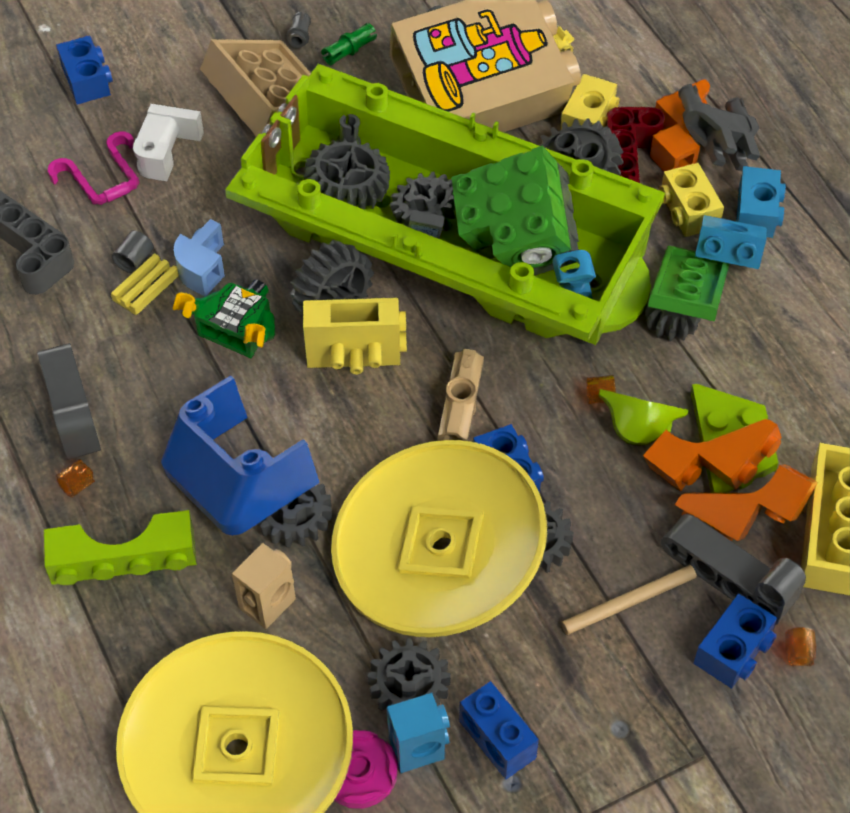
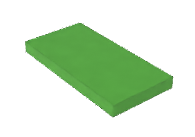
[648,246,730,321]

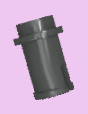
[286,12,311,48]
[336,114,361,145]

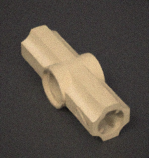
[438,349,484,441]

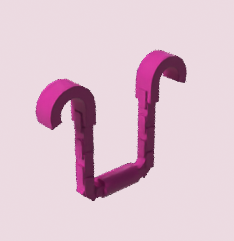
[48,132,139,205]

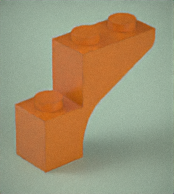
[650,79,710,171]
[643,419,782,492]
[675,464,818,541]

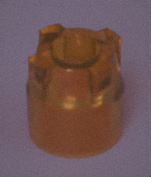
[586,375,616,404]
[56,459,95,498]
[785,627,817,667]

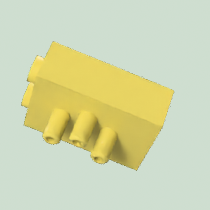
[303,298,407,375]

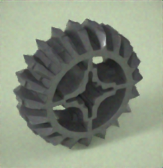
[304,138,390,209]
[290,239,374,317]

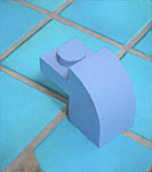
[174,219,225,296]

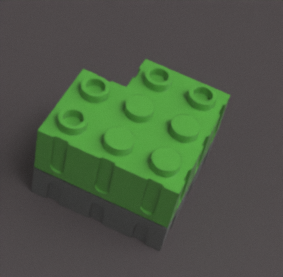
[451,145,579,276]

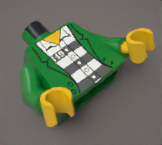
[172,280,275,359]

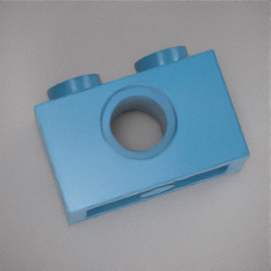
[736,166,786,238]
[695,215,767,269]
[387,693,450,773]

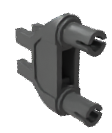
[678,84,760,171]

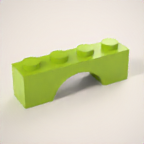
[44,510,197,585]

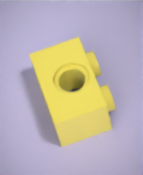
[560,74,620,130]

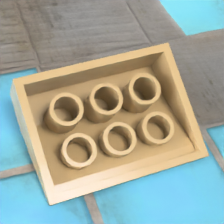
[200,39,311,137]

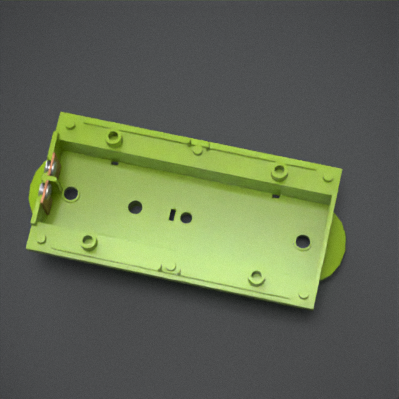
[225,64,665,345]

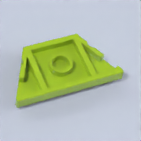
[691,384,779,493]

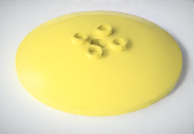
[331,440,547,637]
[116,631,353,813]

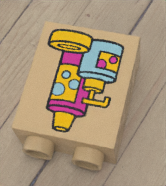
[389,0,581,132]

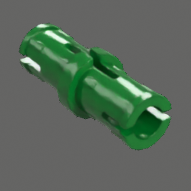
[321,23,377,66]

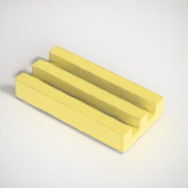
[111,253,179,315]

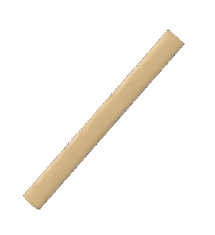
[561,565,696,635]

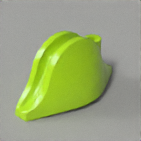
[598,389,689,446]

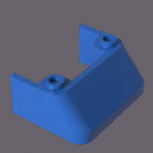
[161,375,320,535]

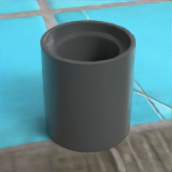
[112,230,154,273]

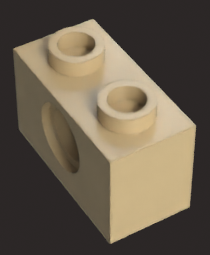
[232,543,296,629]

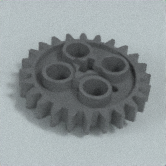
[536,119,624,175]

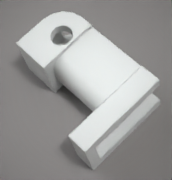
[133,104,204,181]

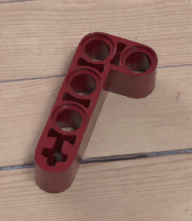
[606,107,665,183]

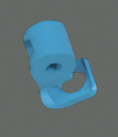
[553,250,596,299]

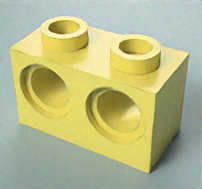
[659,163,724,237]

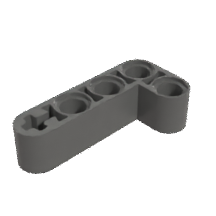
[0,190,74,295]
[37,343,101,460]
[661,514,806,625]

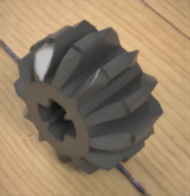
[645,306,701,342]

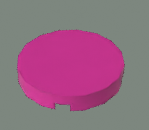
[334,730,398,809]

